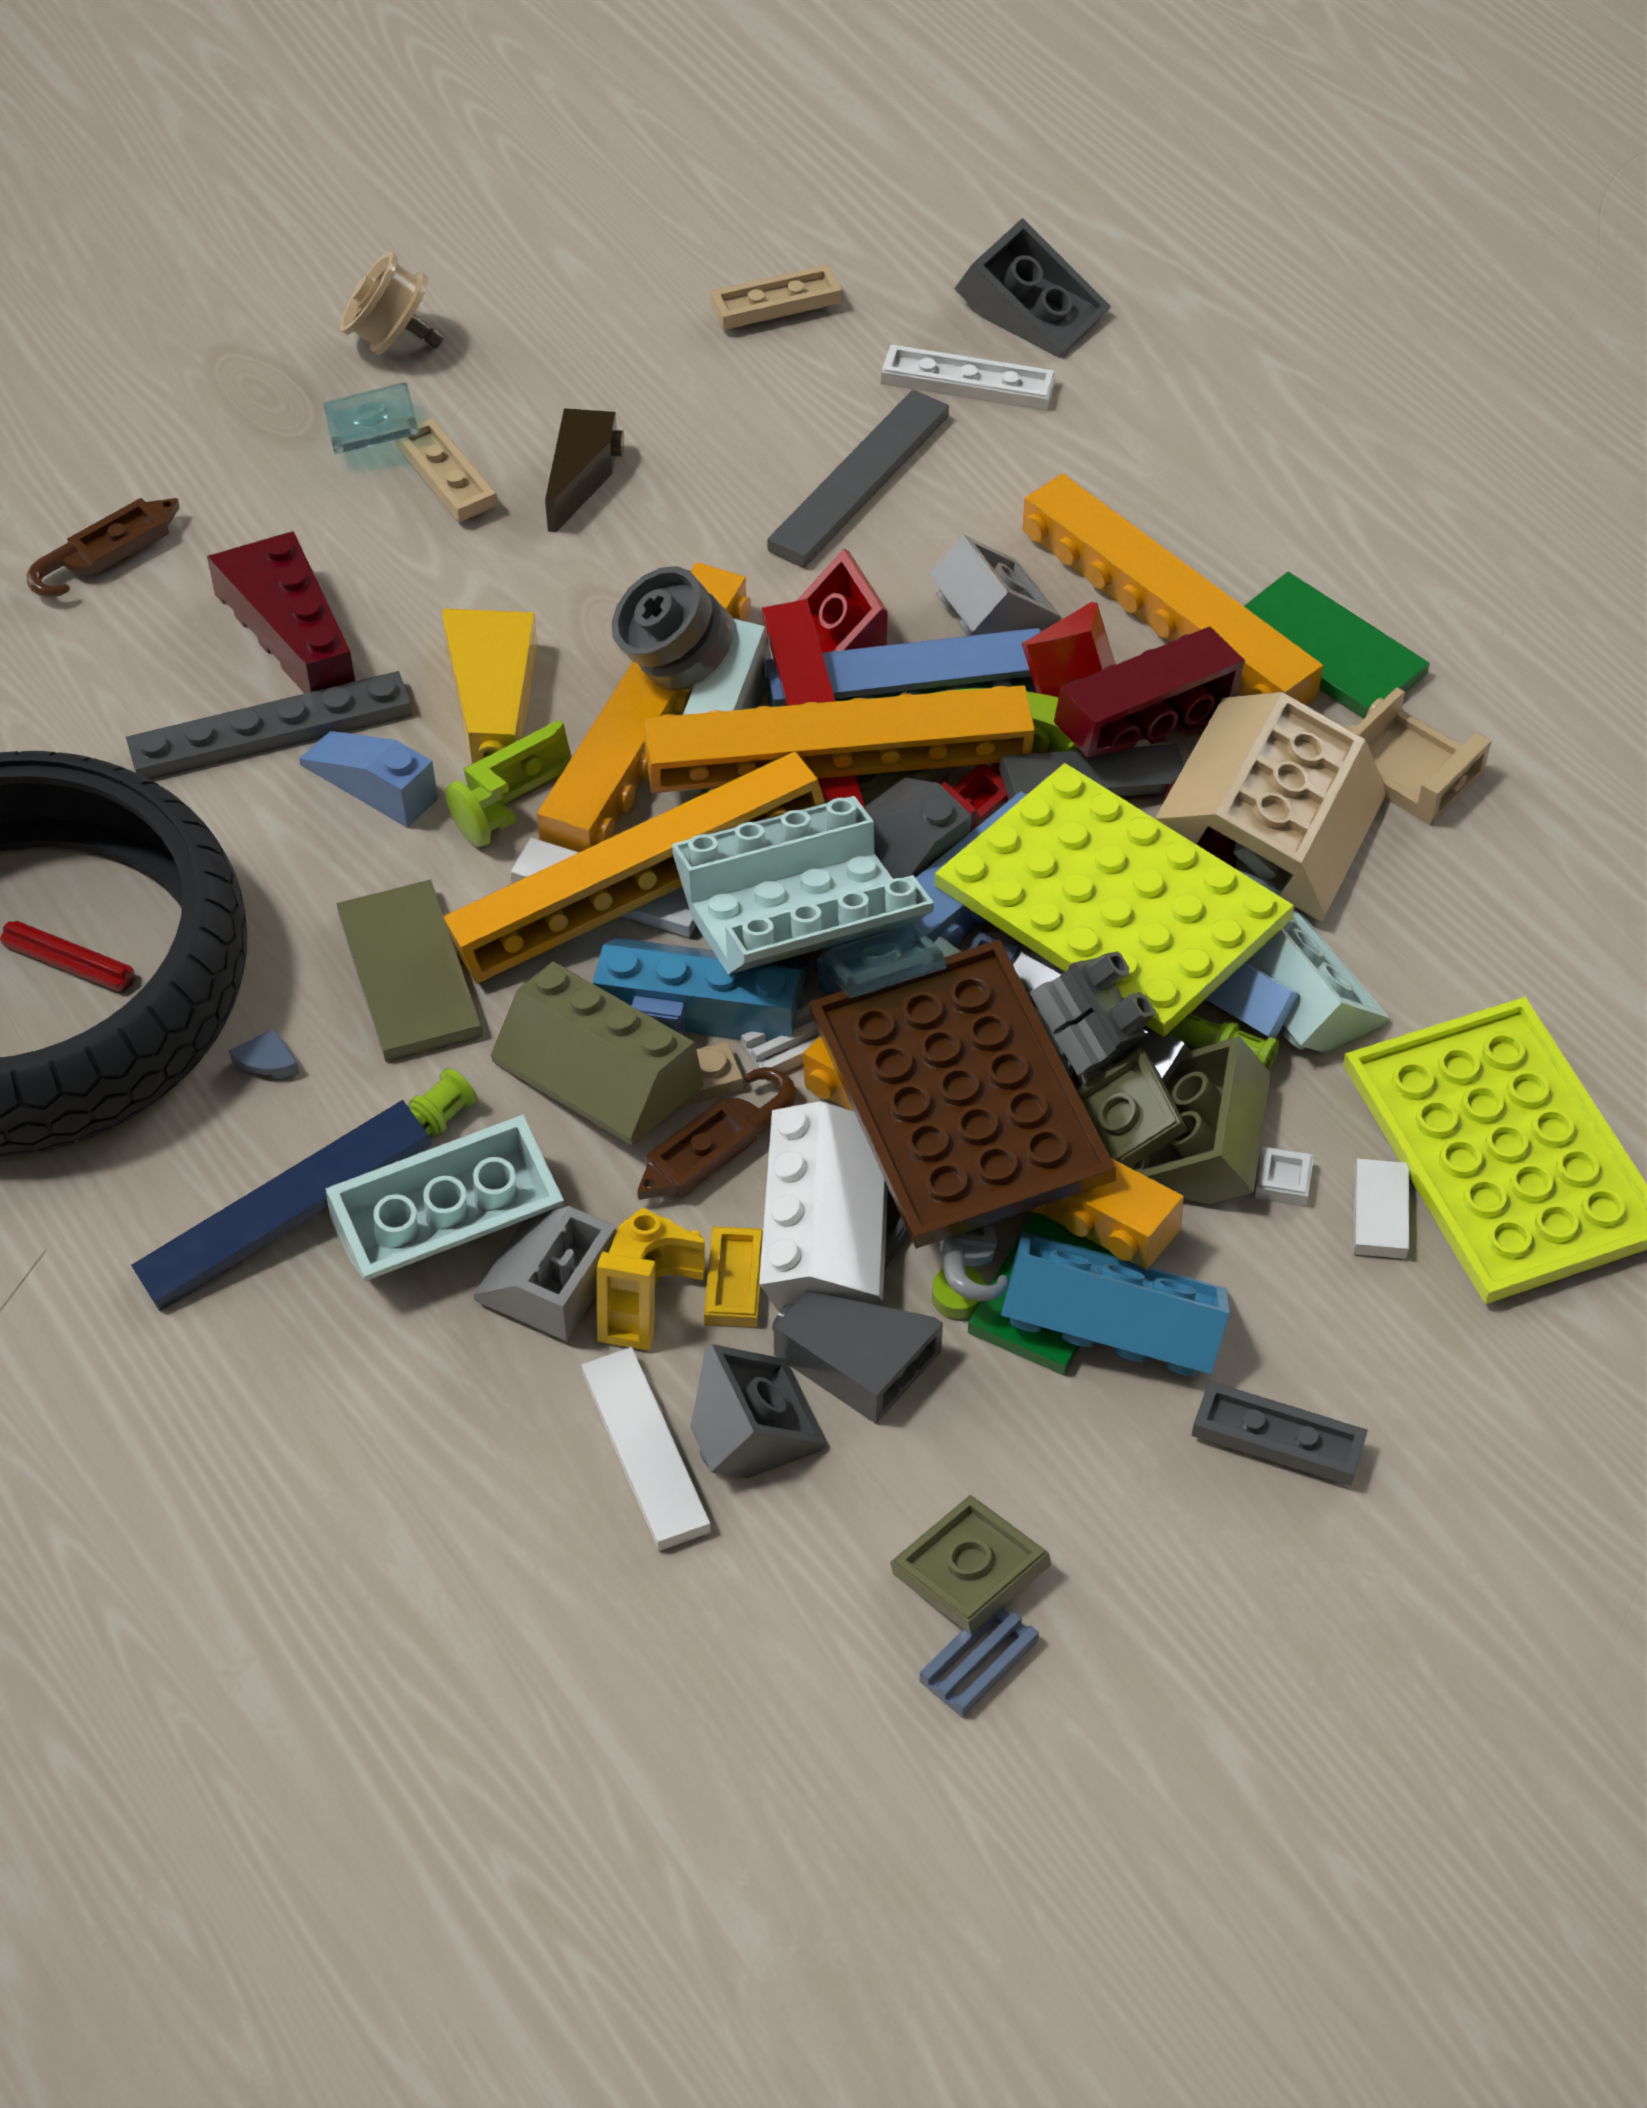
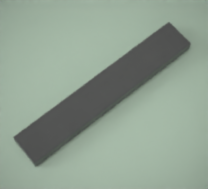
[767,389,949,568]

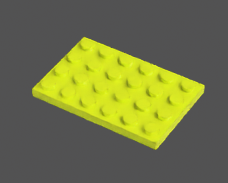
[935,763,1294,1037]
[1343,996,1647,1305]

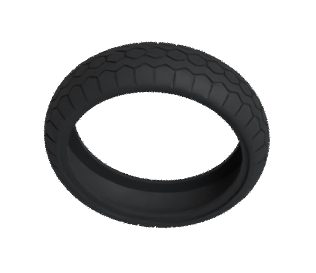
[0,751,247,1156]

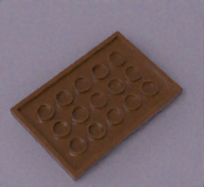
[809,939,1116,1249]

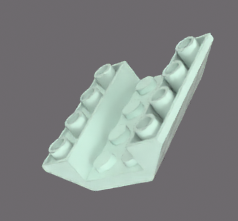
[672,796,934,975]

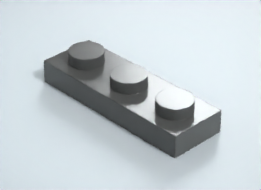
[1191,1380,1368,1486]

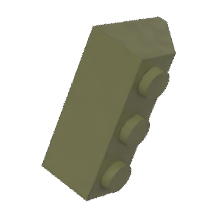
[1134,1036,1271,1204]

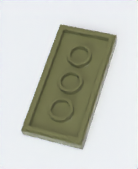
[336,879,483,1061]

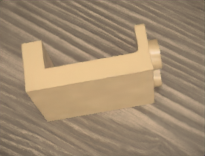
[1346,687,1492,826]

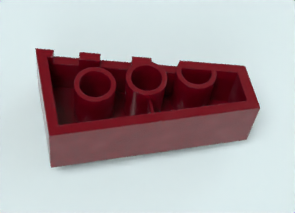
[207,531,355,694]
[1054,626,1245,757]

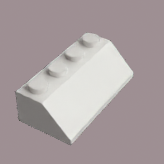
[759,1101,888,1312]

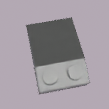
[954,218,1111,358]

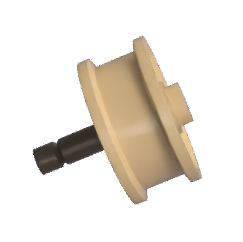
[340,251,444,355]

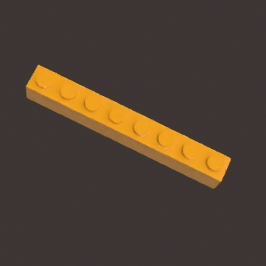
[1022,473,1323,705]
[536,562,751,852]
[645,685,1035,793]
[443,751,825,984]
[803,1036,1184,1270]

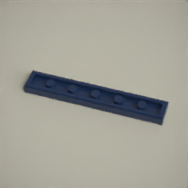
[131,1100,432,1311]

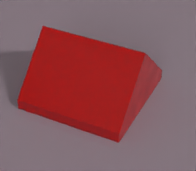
[797,549,888,653]
[1021,602,1115,698]

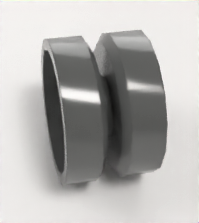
[611,566,734,690]

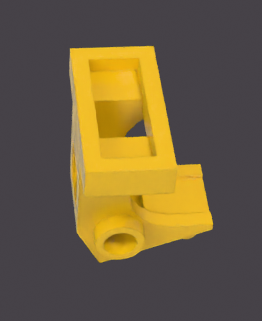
[597,1207,705,1351]

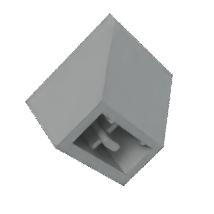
[473,1206,616,1341]

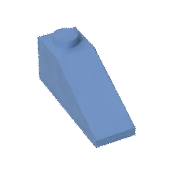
[299,731,438,828]

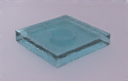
[323,382,420,455]
[820,923,946,999]

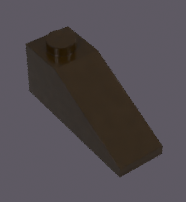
[545,408,624,532]

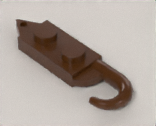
[27,498,180,598]
[637,1067,796,1200]

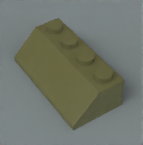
[491,962,704,1146]

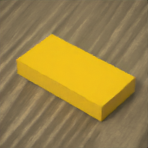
[704,1226,763,1328]

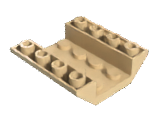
[1155,692,1387,921]

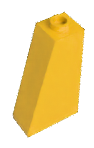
[442,608,538,764]

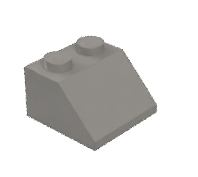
[928,534,1061,636]

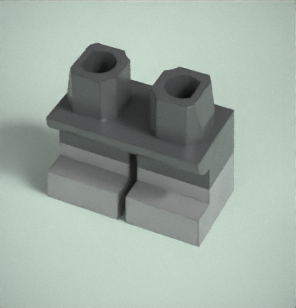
[1029,951,1156,1075]

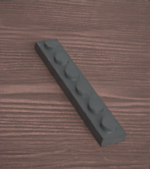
[126,671,412,779]

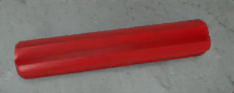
[0,921,134,991]

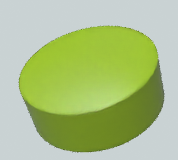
[932,1266,985,1319]

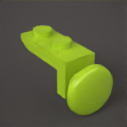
[445,720,572,847]

